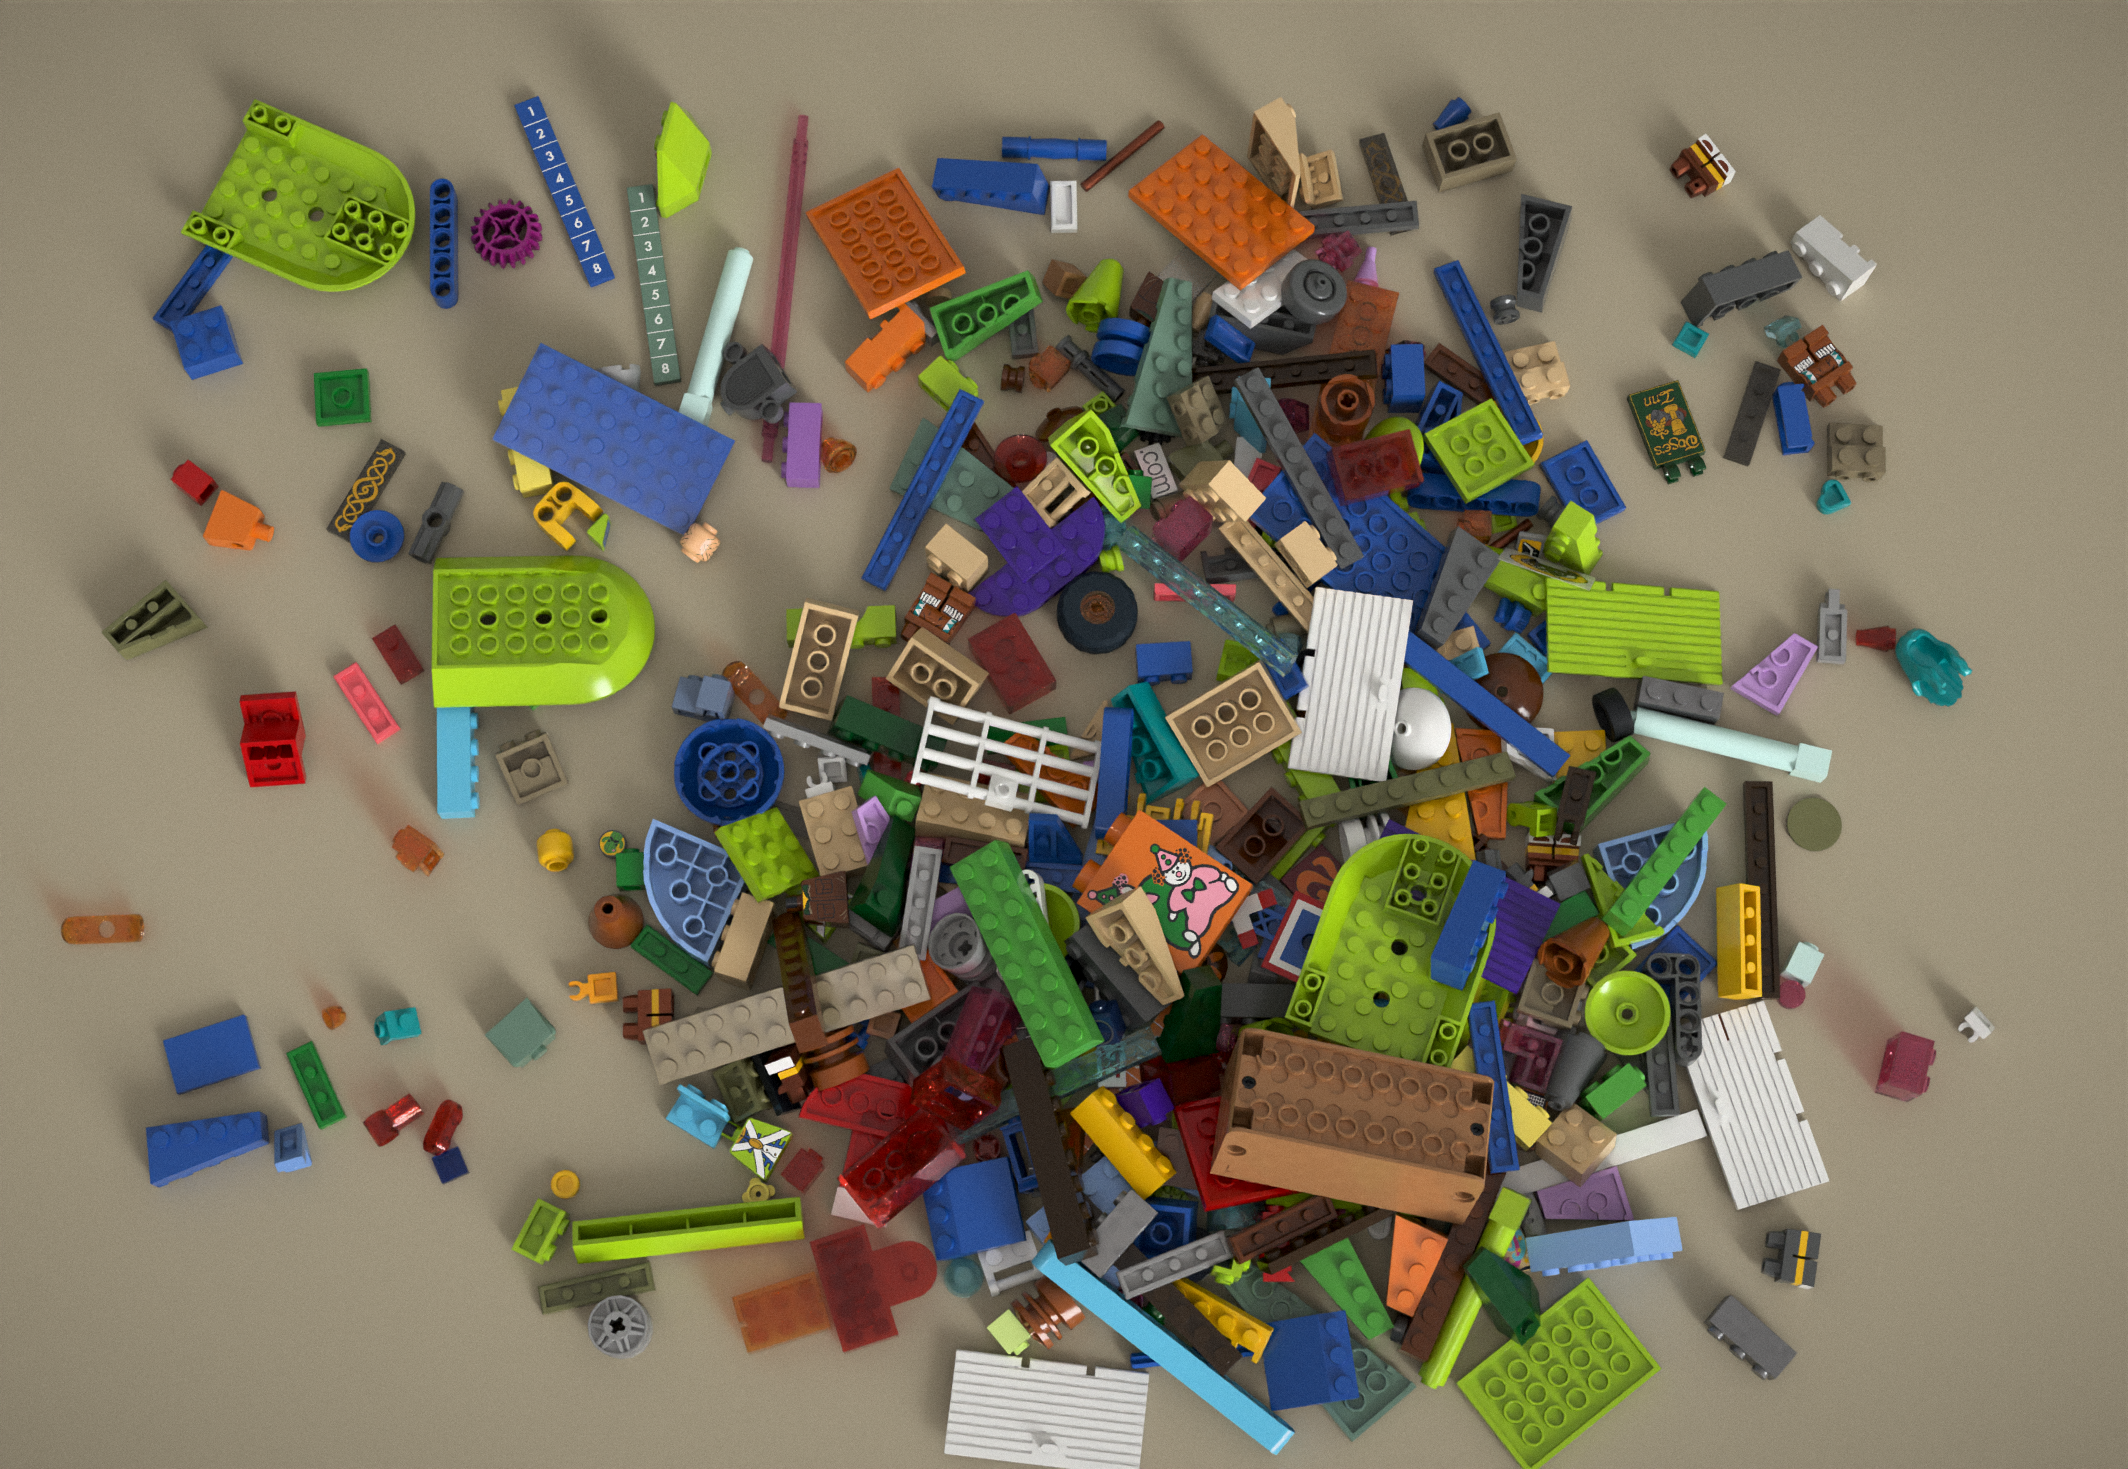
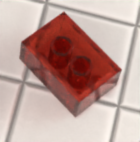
[1326,429,1424,507]
[968,613,1056,715]

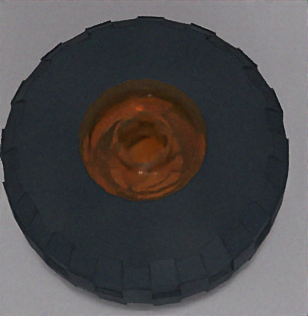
[1057,571,1138,655]

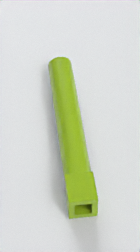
[1418,1186,1532,1389]

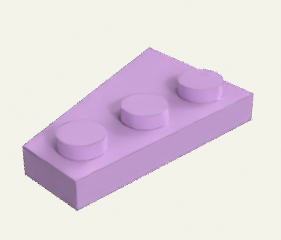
[1730,633,1818,716]
[852,796,913,872]
[1535,1166,1634,1221]

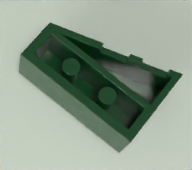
[1154,965,1222,1064]

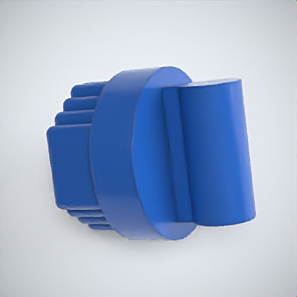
[1494,598,1532,634]

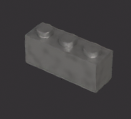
[1633,676,1724,725]
[1081,1189,1158,1278]
[1704,1295,1797,1381]

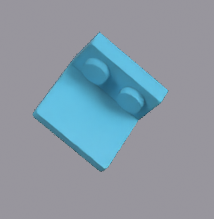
[666,1083,732,1149]

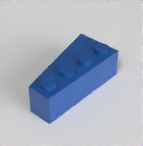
[1431,860,1509,991]
[146,1111,270,1188]

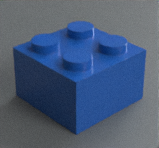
[170,305,243,380]
[1381,344,1426,413]
[1133,1196,1198,1259]

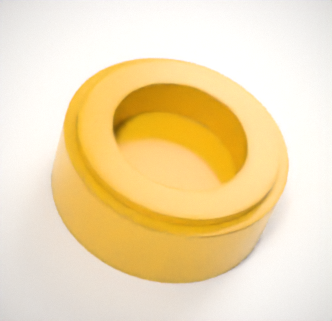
[551,1170,580,1199]

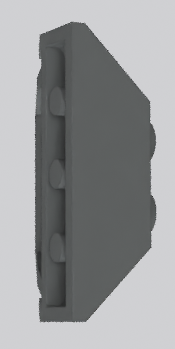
[1208,300,1316,355]

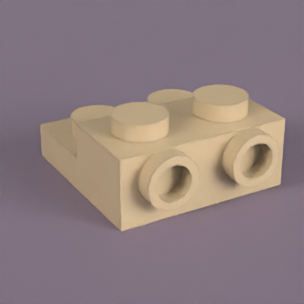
[1504,341,1570,405]

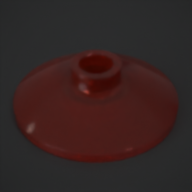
[994,434,1047,483]

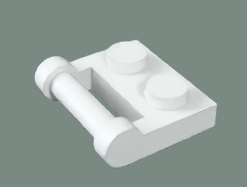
[977,1230,1044,1298]

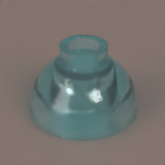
[944,1258,983,1298]

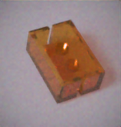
[732,1271,833,1355]

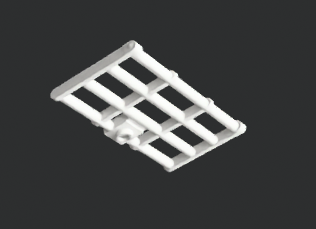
[910,696,1101,829]

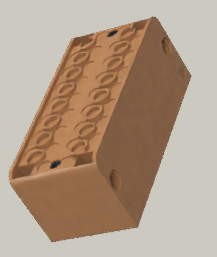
[1210,1028,1494,1225]

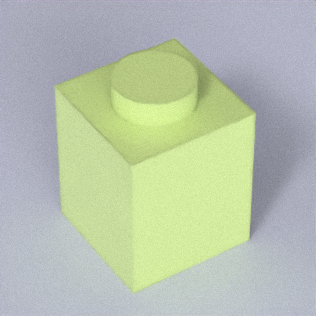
[987,1309,1031,1356]

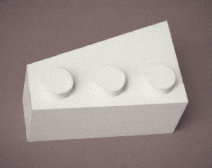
[1790,215,1877,301]

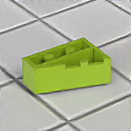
[1542,500,1603,575]

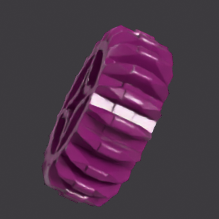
[471,198,543,269]

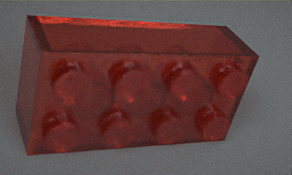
[837,1105,967,1230]

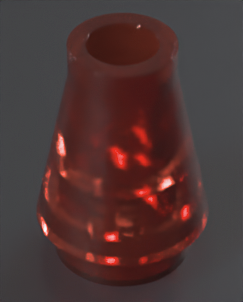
[1856,625,1896,652]

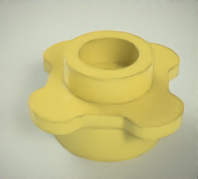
[742,1178,775,1203]

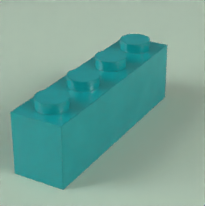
[1111,682,1199,806]

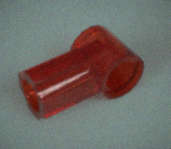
[363,1093,424,1147]

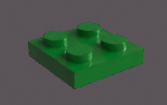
[314,368,372,427]

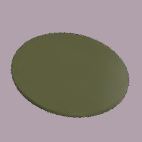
[1787,798,1842,851]

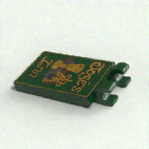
[1627,380,1706,484]

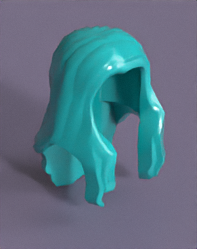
[1895,628,1972,707]

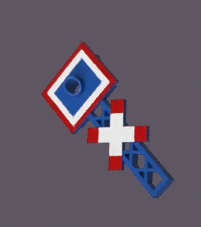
[1230,870,1325,983]

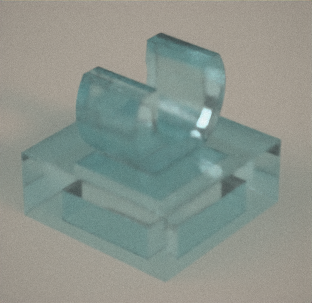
[1764,315,1802,348]
[1220,929,1257,967]

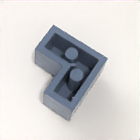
[672,674,735,722]

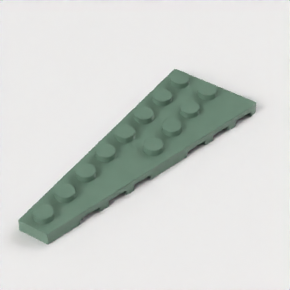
[889,418,1086,574]
[1216,1259,1416,1442]

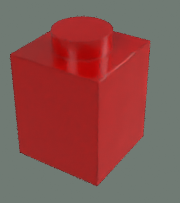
[170,460,219,506]

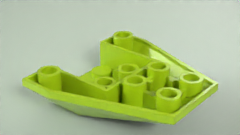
[654,102,712,218]

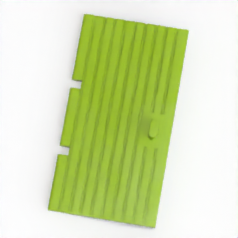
[1545,577,1723,685]

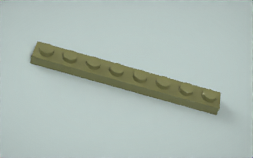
[1298,751,1516,831]

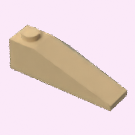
[1085,886,1185,1005]

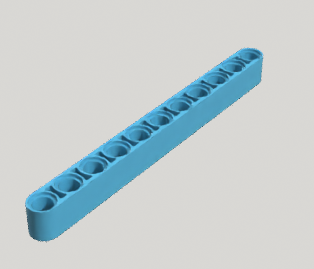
[1031,1239,1295,1455]

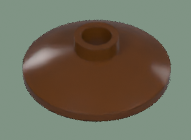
[1035,406,1084,442]

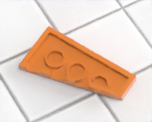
[1454,728,1508,840]
[1004,733,1098,828]

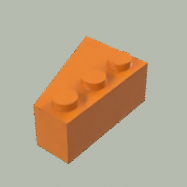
[845,303,926,393]
[1385,1212,1448,1317]

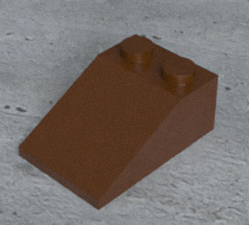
[1215,787,1306,885]

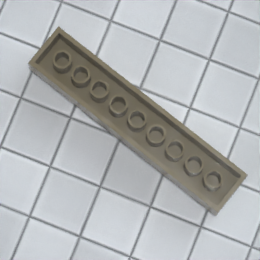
[643,943,931,1085]

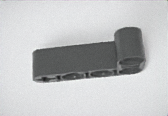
[1642,953,1702,1067]

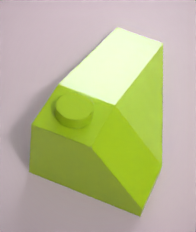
[1048,408,1141,523]
[1484,545,1549,618]

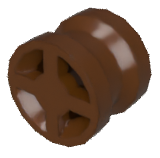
[1000,364,1025,393]

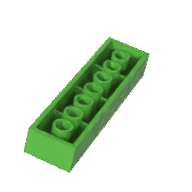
[950,840,1105,1068]

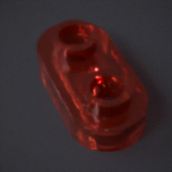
[423,1099,463,1156]

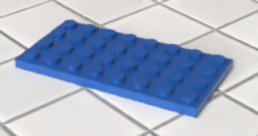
[492,343,735,535]
[1249,433,1446,634]

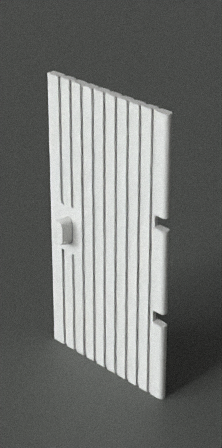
[1288,587,1413,782]
[1681,1001,1829,1210]
[944,1349,1149,1469]

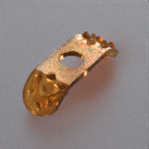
[722,661,788,725]
[61,914,145,944]

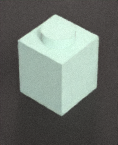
[1780,941,1825,988]

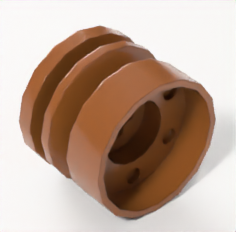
[802,1024,870,1091]
[1010,1275,1086,1350]

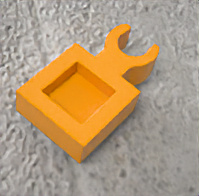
[569,972,619,1004]

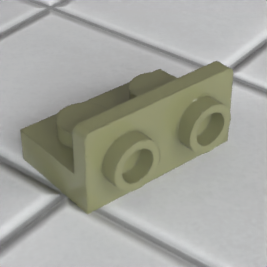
[713,1057,773,1124]

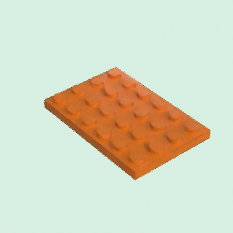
[1128,134,1315,291]
[805,168,966,320]

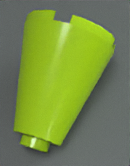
[1066,258,1124,333]

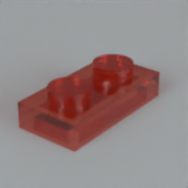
[372,624,424,685]

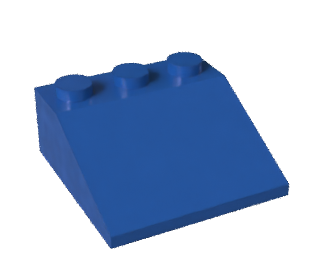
[919,1157,1027,1261]
[1262,1310,1359,1411]

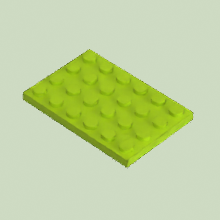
[1455,1277,1662,1469]

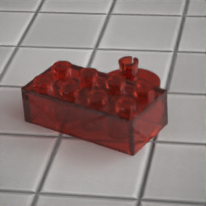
[809,1224,937,1354]

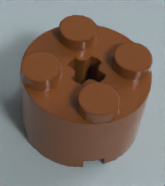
[1318,374,1375,436]

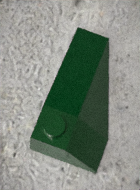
[848,815,916,938]
[1462,1246,1541,1346]

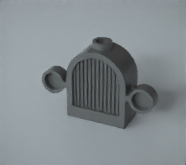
[720,342,797,424]

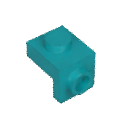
[374,1007,422,1045]

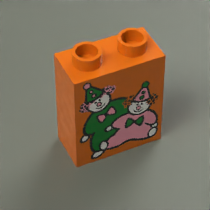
[1072,809,1253,974]

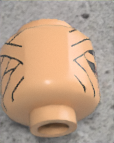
[680,522,720,563]

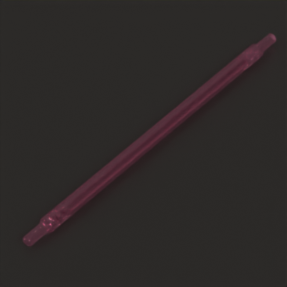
[761,115,809,463]

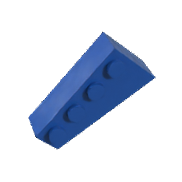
[932,158,1050,215]

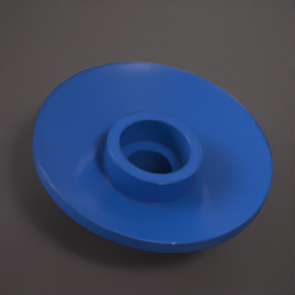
[350,510,404,563]

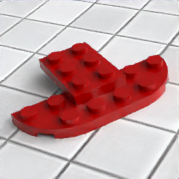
[798,1074,965,1200]

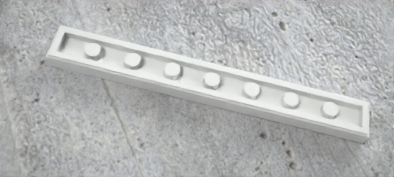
[1494,1109,1707,1205]

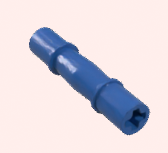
[1002,136,1107,161]

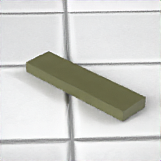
[537,1262,656,1315]

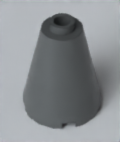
[1544,1029,1607,1111]

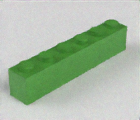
[1601,787,1727,937]

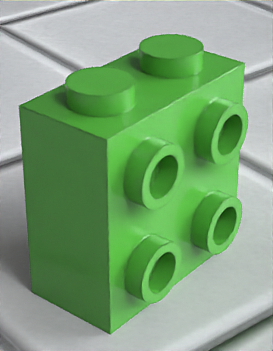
[1577,1063,1647,1121]

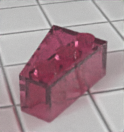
[939,986,1022,1079]

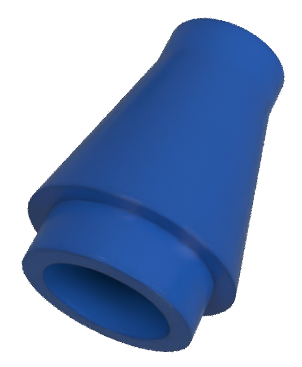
[1433,97,1472,130]

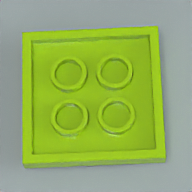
[1423,398,1535,504]
[715,807,820,903]

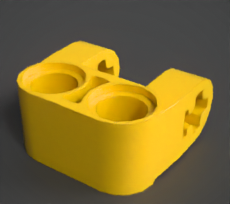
[533,482,603,551]

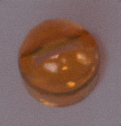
[322,1005,346,1030]

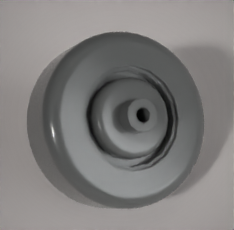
[1281,259,1347,325]

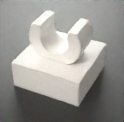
[805,772,836,798]
[1958,1007,1995,1043]

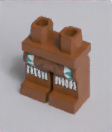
[1777,325,1857,408]
[901,572,976,645]

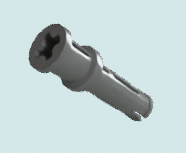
[1053,335,1125,403]

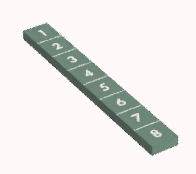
[627,184,681,386]

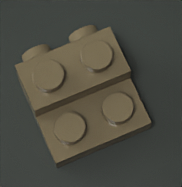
[1167,375,1229,447]
[1827,423,1886,482]
[495,729,569,805]
[1516,958,1590,1030]

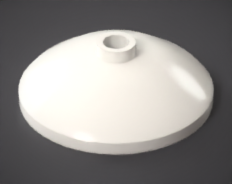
[1390,688,1451,770]

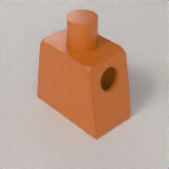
[203,490,274,551]

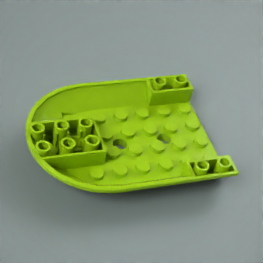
[181,99,415,292]
[432,555,655,708]
[1284,834,1496,1068]

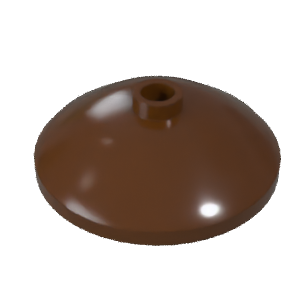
[1466,653,1544,730]

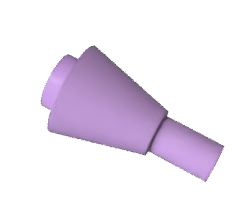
[1353,247,1379,294]

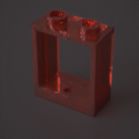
[910,1056,1002,1131]

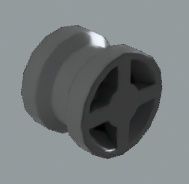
[1490,295,1520,325]
[1536,496,1566,529]

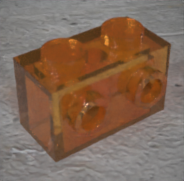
[392,825,445,876]

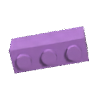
[781,402,823,488]

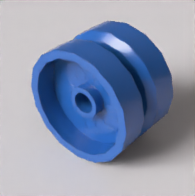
[1091,318,1151,376]

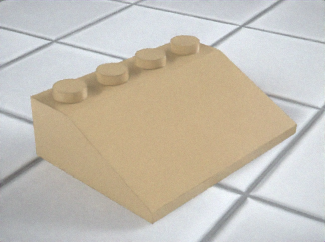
[1247,97,1301,208]
[1165,659,1302,788]

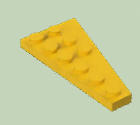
[1405,723,1476,860]

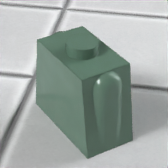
[485,998,556,1068]

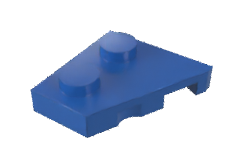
[1028,813,1083,865]

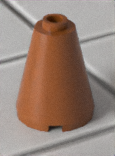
[588,894,644,949]
[1538,917,1610,988]

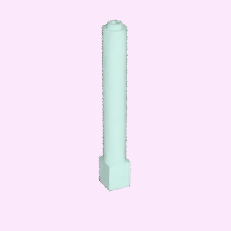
[679,247,753,426]
[1630,706,1832,783]

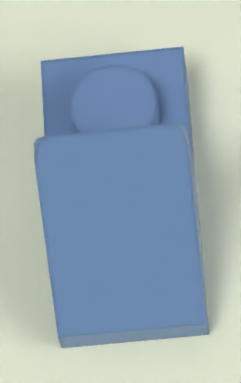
[274,1123,312,1173]

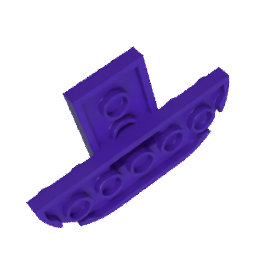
[968,486,1106,618]

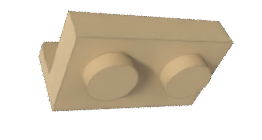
[1299,149,1343,210]

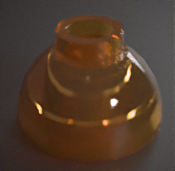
[821,437,857,473]

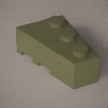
[101,580,208,660]

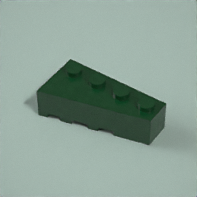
[826,695,948,773]

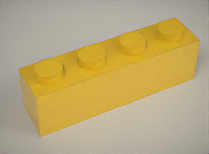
[1716,883,1762,1000]
[1070,1086,1177,1200]

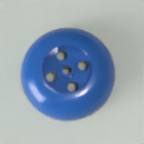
[674,718,784,826]

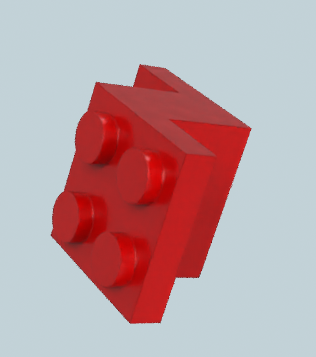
[239,691,306,787]

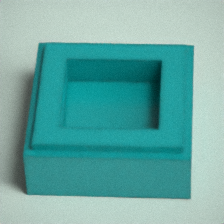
[1672,321,1709,358]

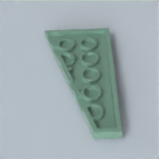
[1120,277,1192,438]

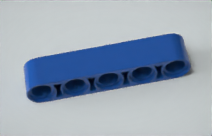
[430,178,458,309]
[1407,473,1541,517]
[1095,707,1134,840]

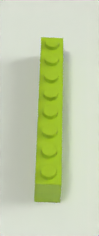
[572,1197,805,1264]

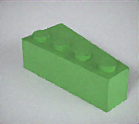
[930,270,1043,362]

